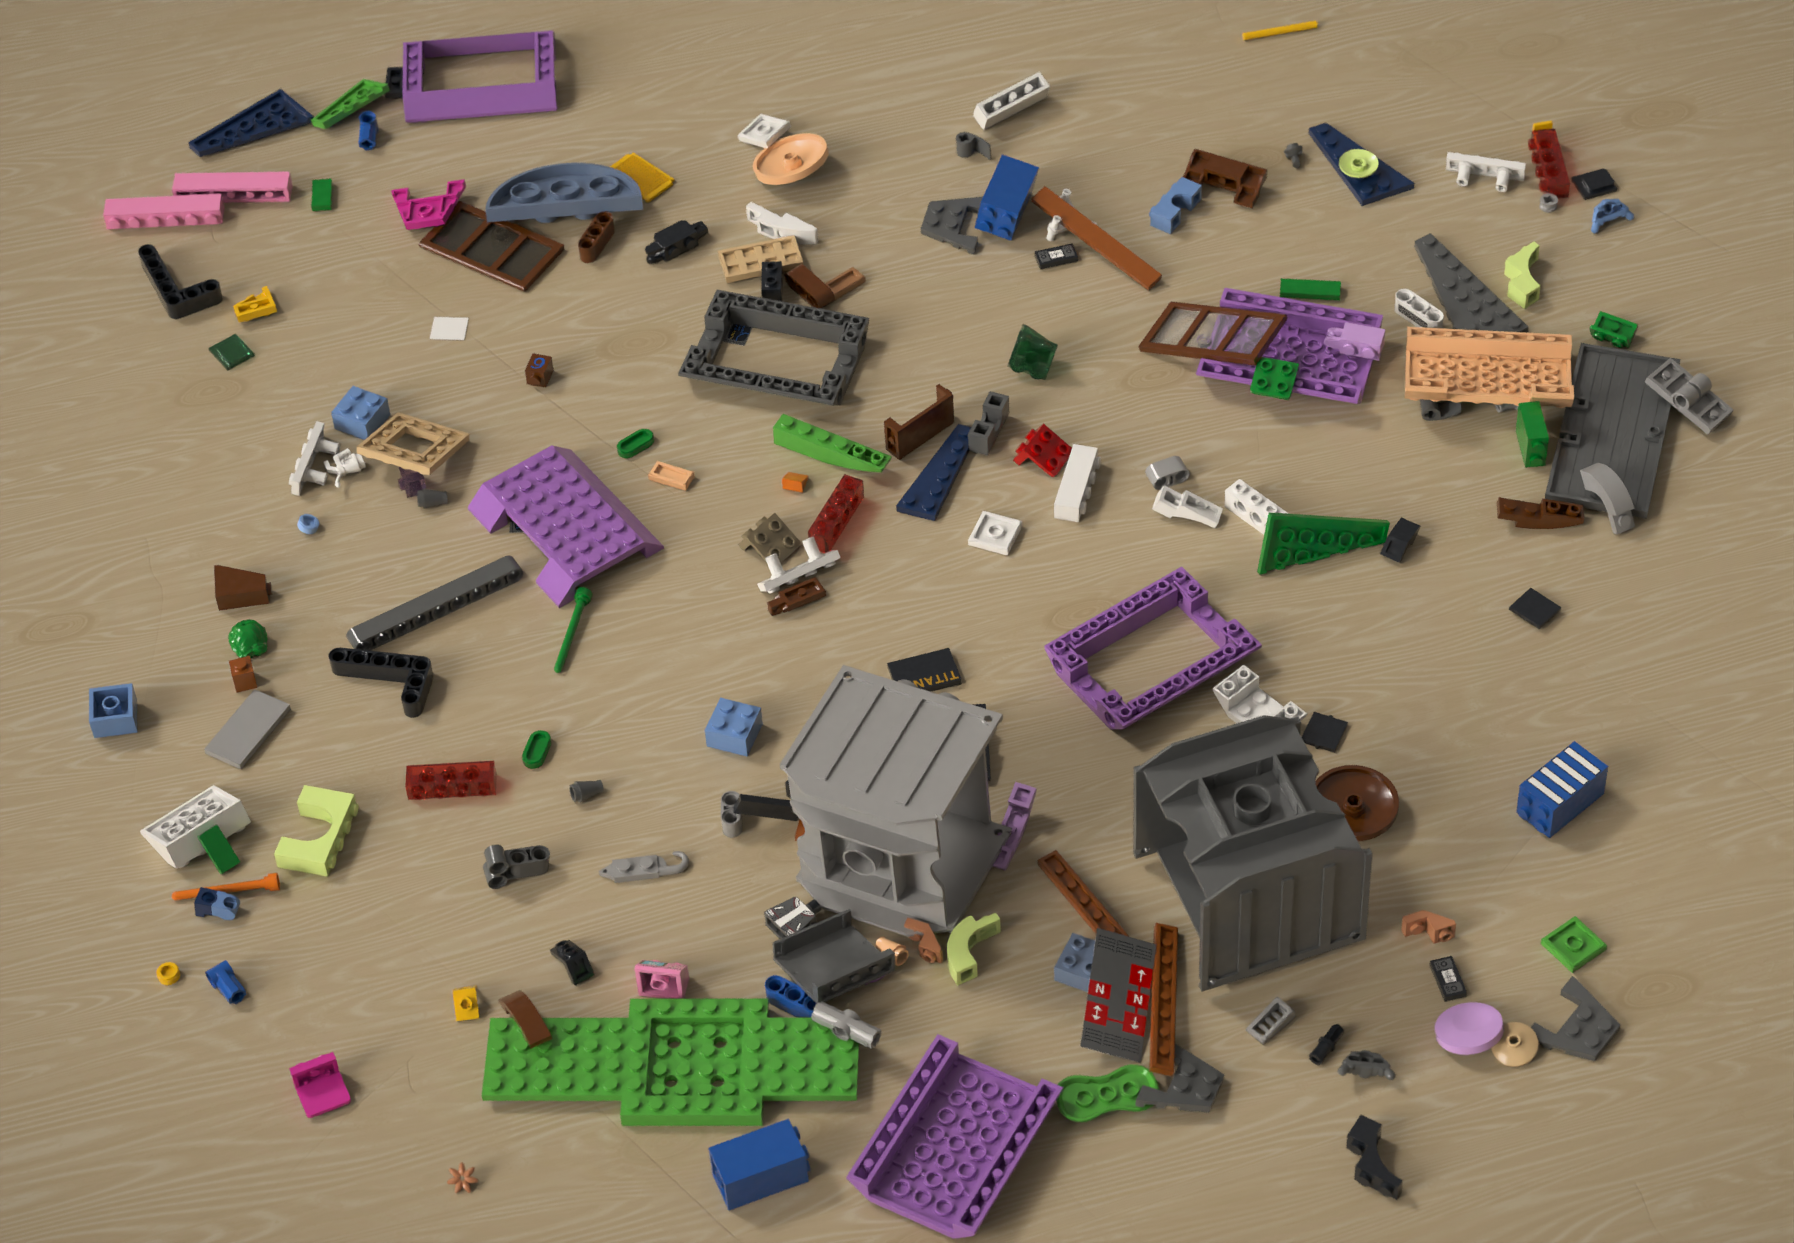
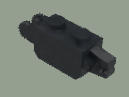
[645,220,708,264]

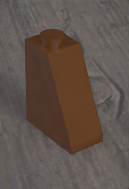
[214,565,273,611]

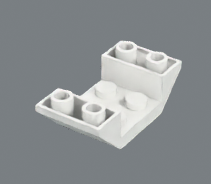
[1213,665,1307,724]

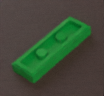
[1280,278,1341,300]

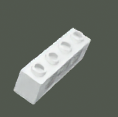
[1225,479,1289,535]

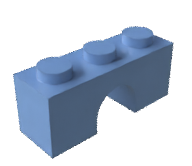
[1149,177,1202,234]

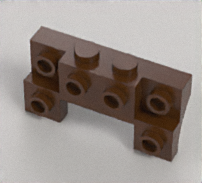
[1183,149,1267,209]

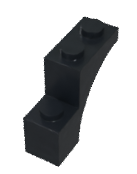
[1346,1114,1403,1200]

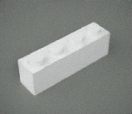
[973,72,1050,130]
[1054,444,1101,522]

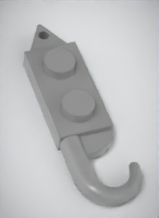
[599,851,689,883]

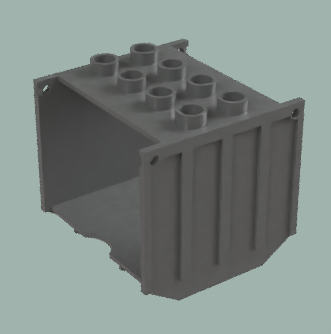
[1133,715,1373,992]

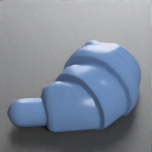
[1591,199,1634,234]

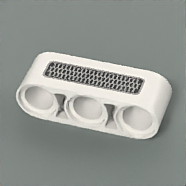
[1395,289,1444,328]

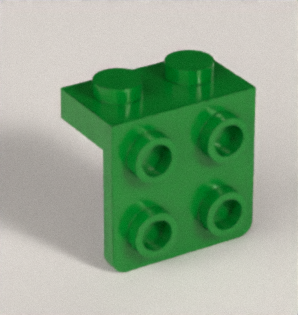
[1250,357,1300,400]

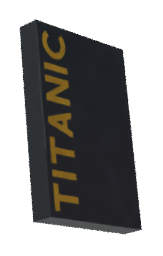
[887,648,962,692]

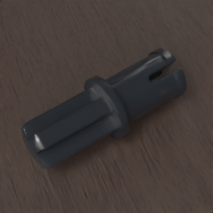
[1309,1024,1344,1065]

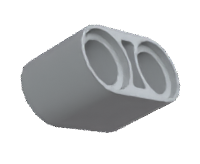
[1145,456,1190,490]
[721,791,742,838]

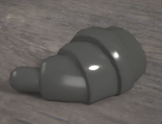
[1338,1050,1396,1080]

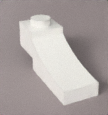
[1152,485,1223,528]

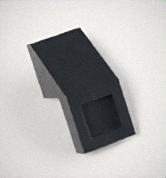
[1380,517,1421,563]

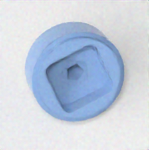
[297,514,319,534]

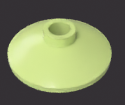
[1339,149,1378,178]

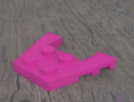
[391,179,466,230]

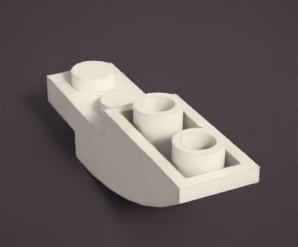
[746,202,818,245]

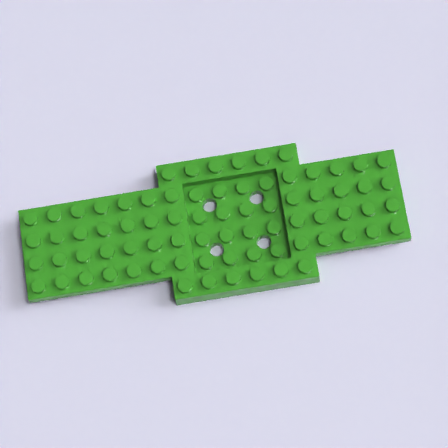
[482,999,859,1126]

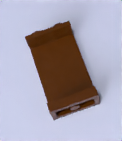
[884,384,954,460]

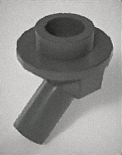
[1284,143,1303,168]

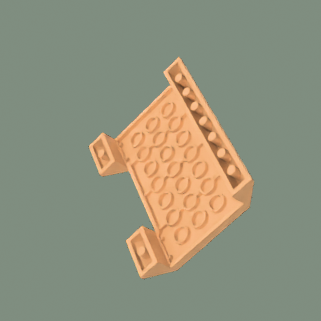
[1405,327,1574,408]

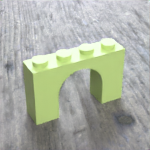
[274,785,359,877]

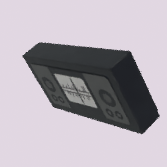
[1034,243,1078,270]
[1429,956,1467,1002]

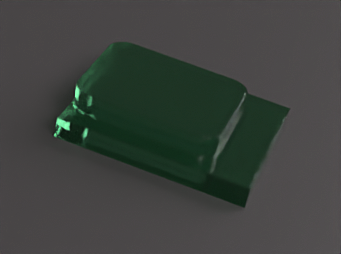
[208,333,255,371]

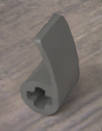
[956,132,991,160]
[1420,399,1462,421]

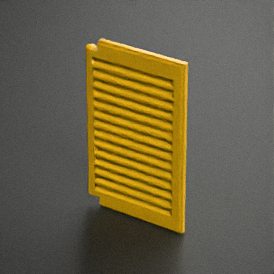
[610,152,675,203]

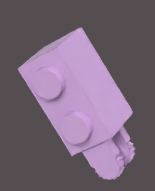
[1324,322,1385,360]

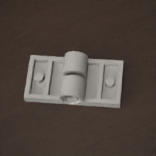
[1645,358,1733,434]

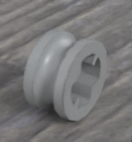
[1539,193,1558,213]

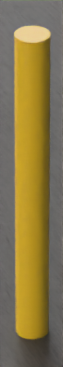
[1243,20,1318,40]

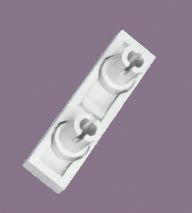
[1446,152,1526,192]
[289,421,340,496]
[757,537,841,594]

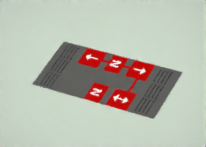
[1080,928,1156,1063]

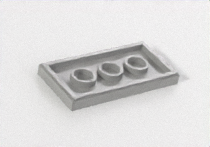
[204,689,291,769]

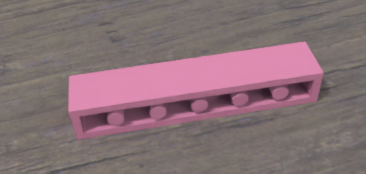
[172,172,293,203]
[103,194,224,229]

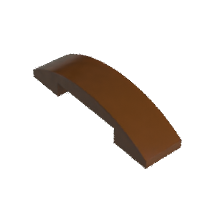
[498,990,552,1048]

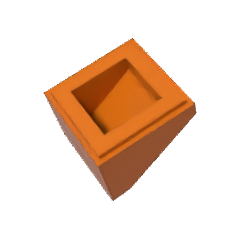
[782,472,809,493]

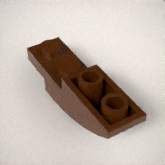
[1497,497,1584,529]

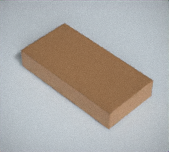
[825,267,866,300]

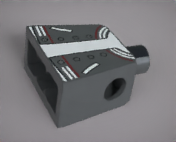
[764,897,821,939]

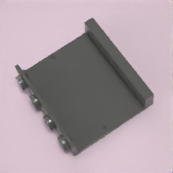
[773,909,895,1003]

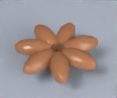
[447,1162,478,1193]

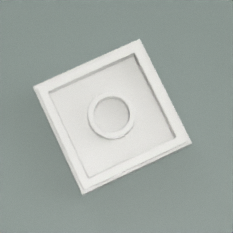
[737,114,791,148]
[968,511,1022,556]

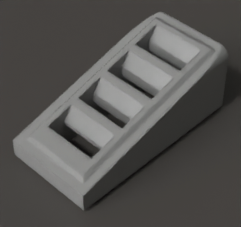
[1246,996,1296,1045]

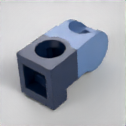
[194,887,241,920]

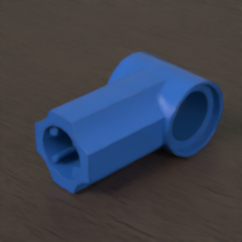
[358,111,379,150]
[205,960,246,1004]

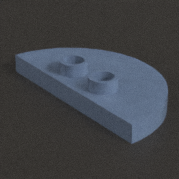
[485,163,643,223]

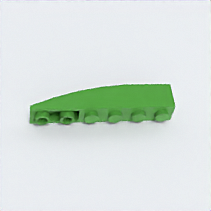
[773,414,891,473]

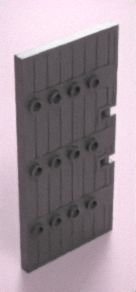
[1545,343,1680,519]

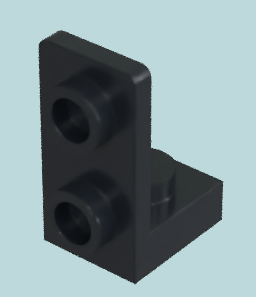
[550,940,595,985]

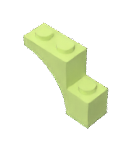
[1504,242,1540,309]

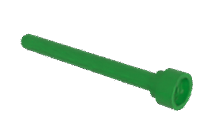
[554,587,593,673]

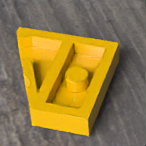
[233,286,277,323]

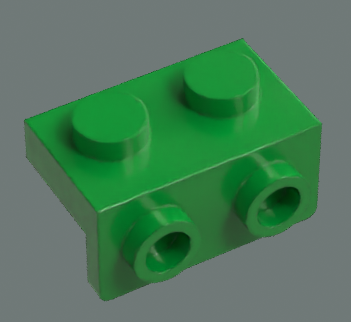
[1589,311,1638,348]

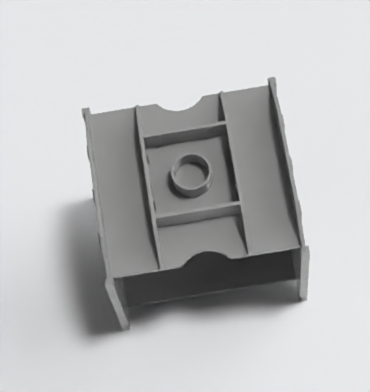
[780,665,1012,937]

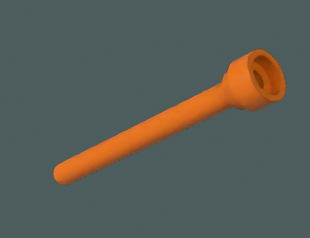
[172,873,280,900]

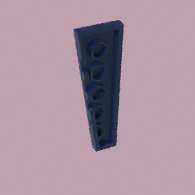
[896,424,971,521]

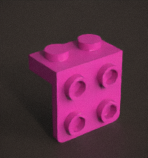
[289,1052,351,1118]

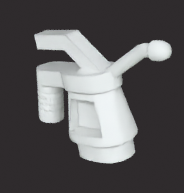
[324,448,366,488]

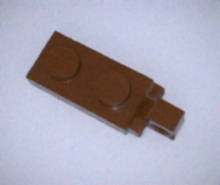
[767,577,826,616]

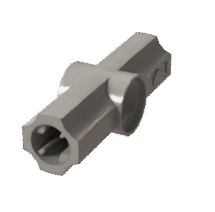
[811,1002,882,1049]

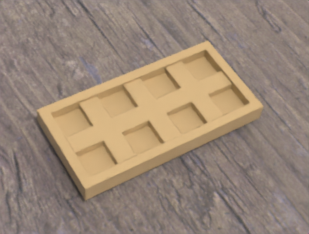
[718,235,803,283]

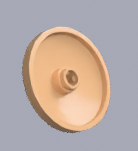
[753,133,829,185]

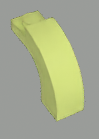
[947,913,1001,986]

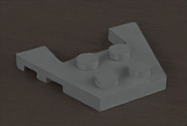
[921,197,983,255]
[1531,976,1620,1061]
[1135,1044,1225,1113]

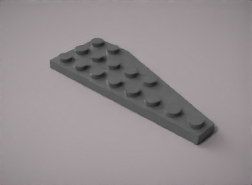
[1414,233,1529,333]

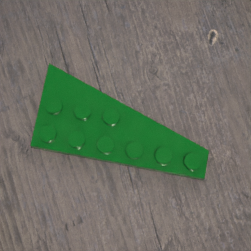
[1257,512,1390,575]

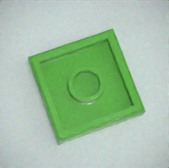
[1541,916,1607,973]

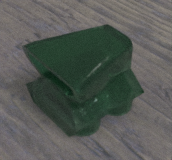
[1007,324,1058,380]

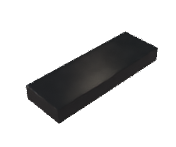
[733,794,799,821]

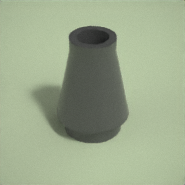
[417,488,448,509]
[569,780,604,803]

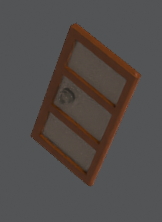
[419,201,565,292]

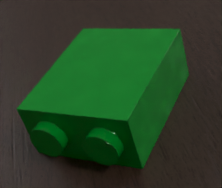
[1516,401,1549,468]

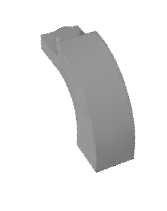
[1580,463,1635,534]

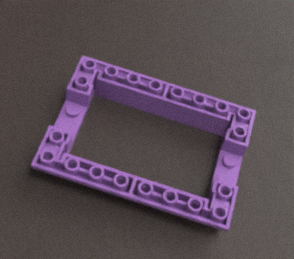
[403,30,557,123]
[1044,566,1262,729]

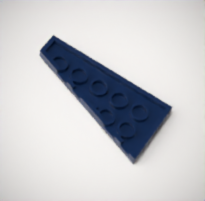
[188,88,314,157]
[1308,122,1415,206]

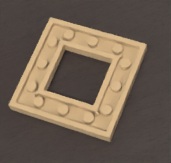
[357,412,470,475]

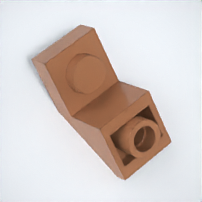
[1401,910,1456,944]
[904,918,943,963]

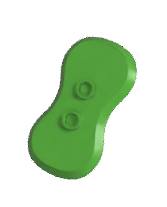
[1056,1064,1159,1122]

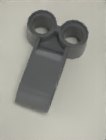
[483,845,550,889]

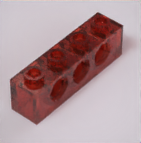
[1528,128,1570,199]
[808,474,864,553]
[405,761,497,800]

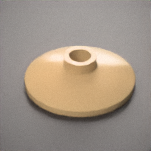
[1491,1022,1539,1067]

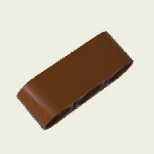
[578,211,615,263]
[784,264,835,309]

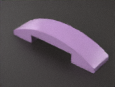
[993,782,1037,871]

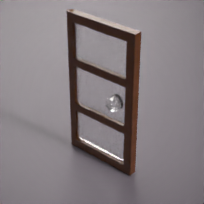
[1138,301,1288,366]

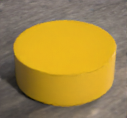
[156,962,181,985]

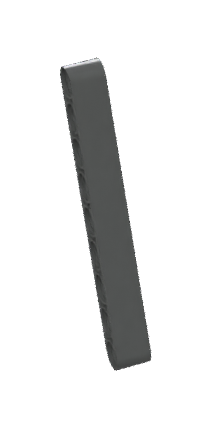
[346,555,524,651]

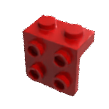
[1013,423,1072,477]

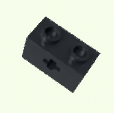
[761,261,783,302]

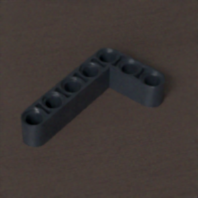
[138,244,223,319]
[328,647,434,718]

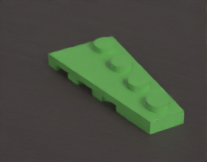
[311,79,390,129]

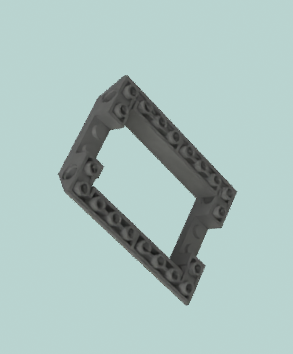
[678,290,869,406]

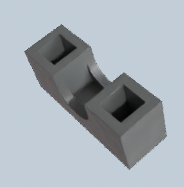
[968,391,1010,455]

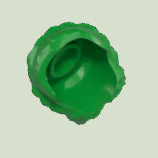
[228,619,268,658]

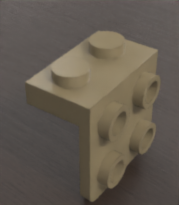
[738,513,801,563]

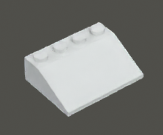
[140,785,251,869]

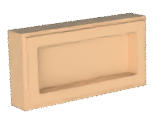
[648,461,695,491]

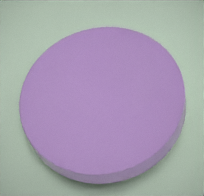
[1435,1002,1504,1055]

